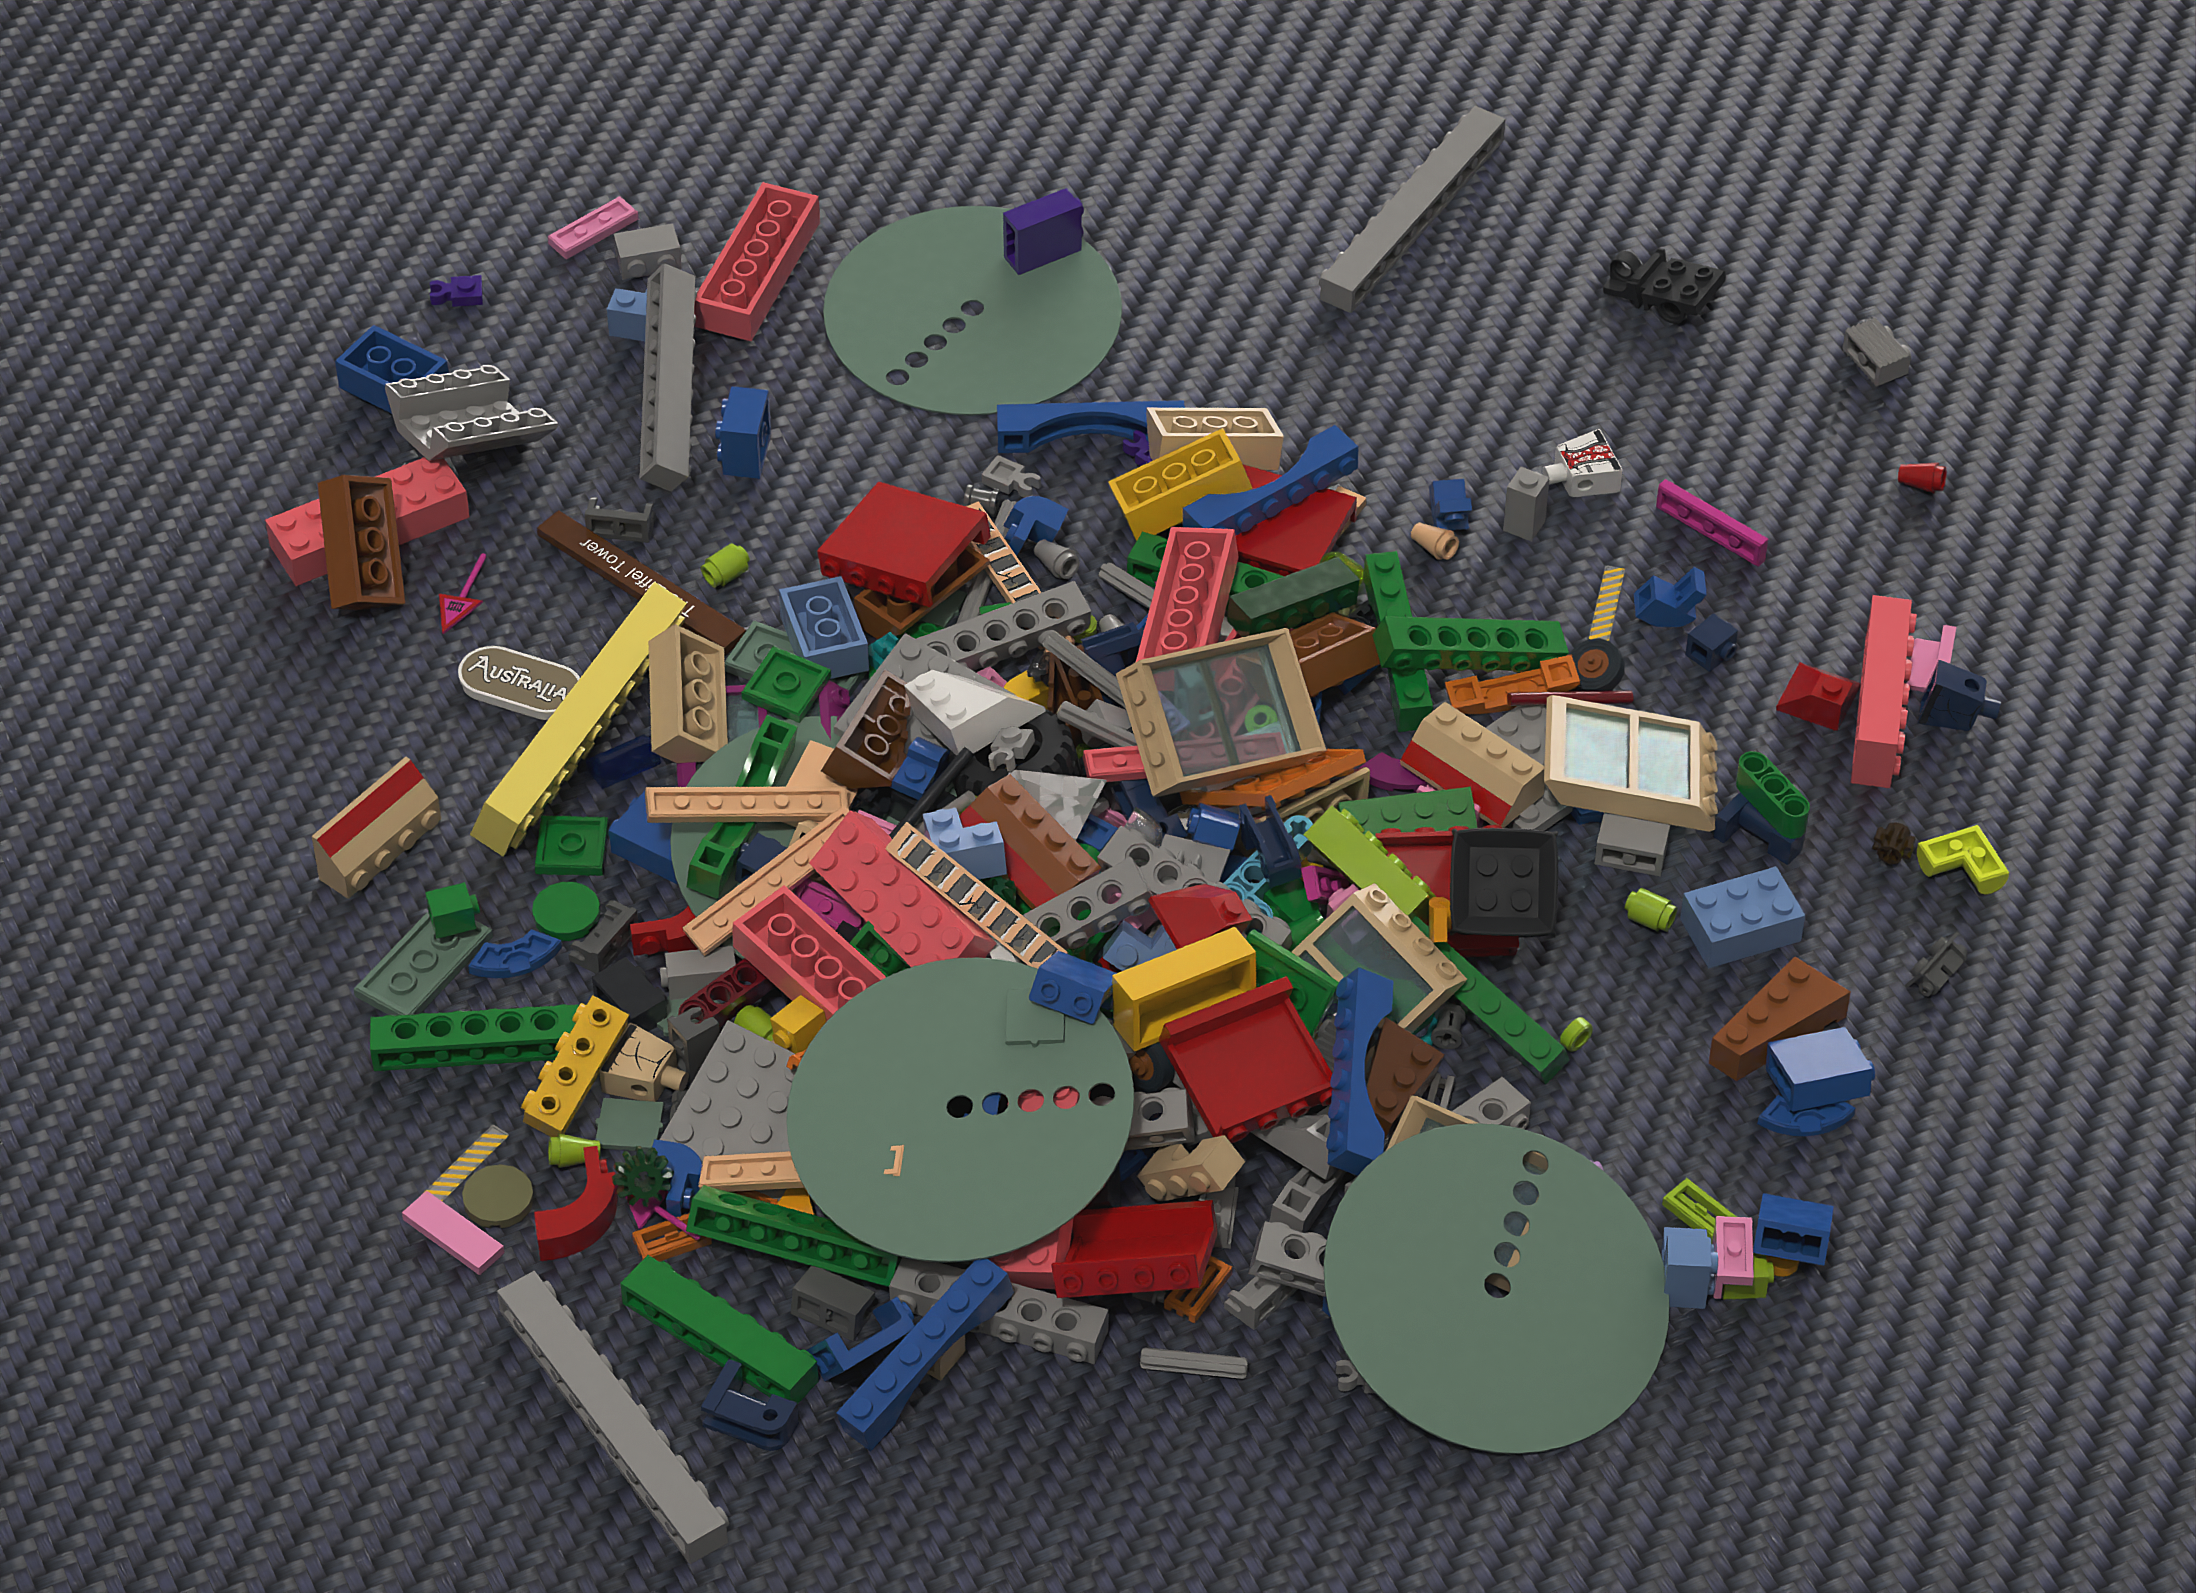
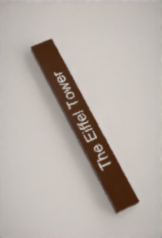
[537,510,746,656]

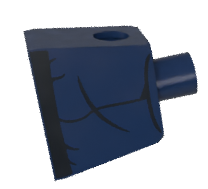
[1917,660,2001,731]

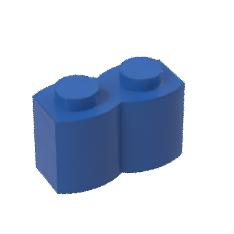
[1186,803,1240,852]

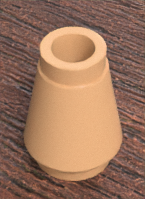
[1411,522,1459,560]

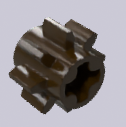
[1872,822,1916,864]

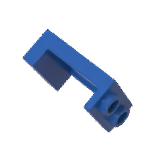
[1029,950,1117,1024]
[806,1297,915,1381]

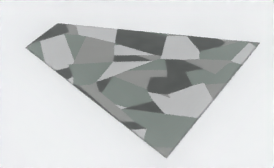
[1008,770,1107,841]

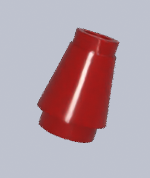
[1898,462,1947,494]

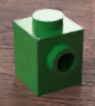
[425,882,480,939]

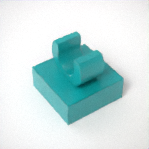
[868,632,899,670]

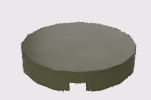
[462,1164,533,1228]

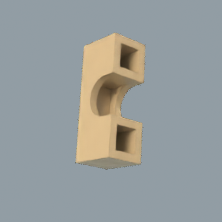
[1137,1135,1245,1202]

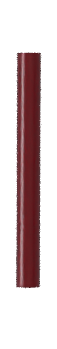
[1507,690,1634,706]

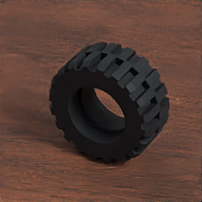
[947,709,1081,798]

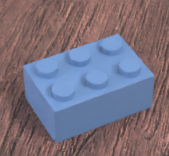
[779,576,869,679]
[1680,866,1805,969]

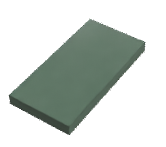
[725,621,868,706]
[354,912,493,1016]

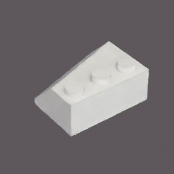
[904,670,1046,756]

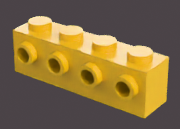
[521,995,629,1137]

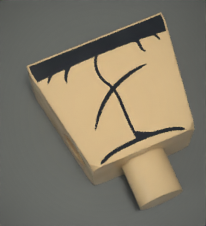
[599,1023,689,1102]

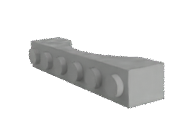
[1269,1057,1372,1233]
[1171,1071,1339,1180]

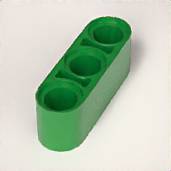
[1736,751,1810,839]

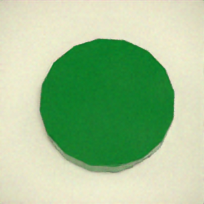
[532,882,600,941]

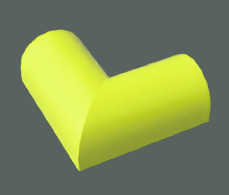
[1917,825,2009,894]

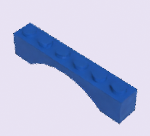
[997,400,1185,453]
[1183,425,1358,536]
[1326,967,1394,1176]
[836,1258,1014,1452]

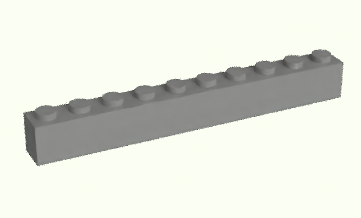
[1319,106,1506,313]
[497,1271,729,1564]

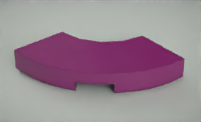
[1359,752,1428,792]

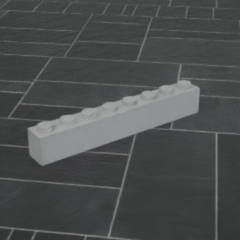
[639,263,697,492]

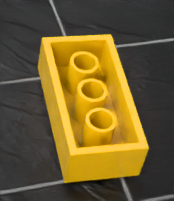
[1108,428,1253,541]

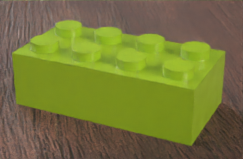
[1303,805,1436,924]

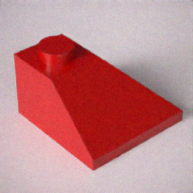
[1776,662,1861,731]
[1148,884,1253,949]

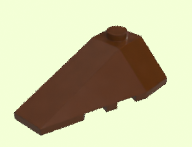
[821,669,911,789]

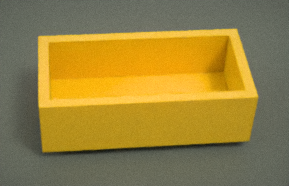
[1112,927,1256,1052]

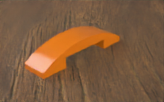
[1445,654,1580,714]

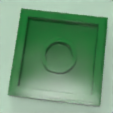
[741,646,831,723]
[535,816,609,876]

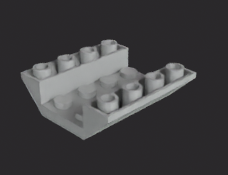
[385,365,558,461]

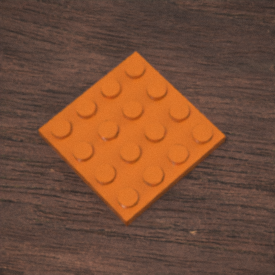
[1180,749,1366,810]

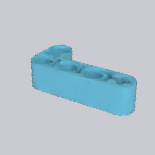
[1223,815,1313,936]

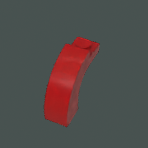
[630,906,698,956]
[534,1146,618,1261]

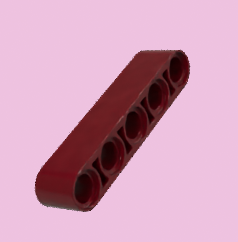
[678,958,776,1028]

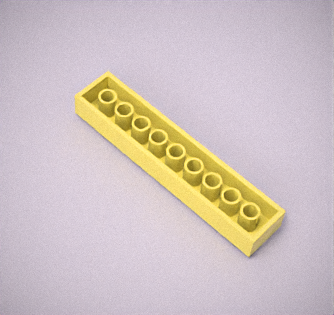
[470,582,687,856]

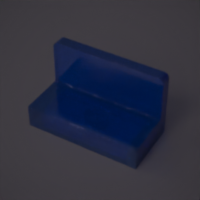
[586,734,661,790]

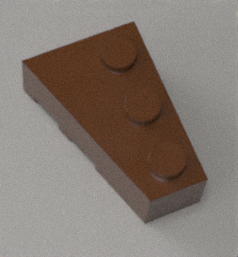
[1047,645,1104,749]
[1366,1017,1445,1144]

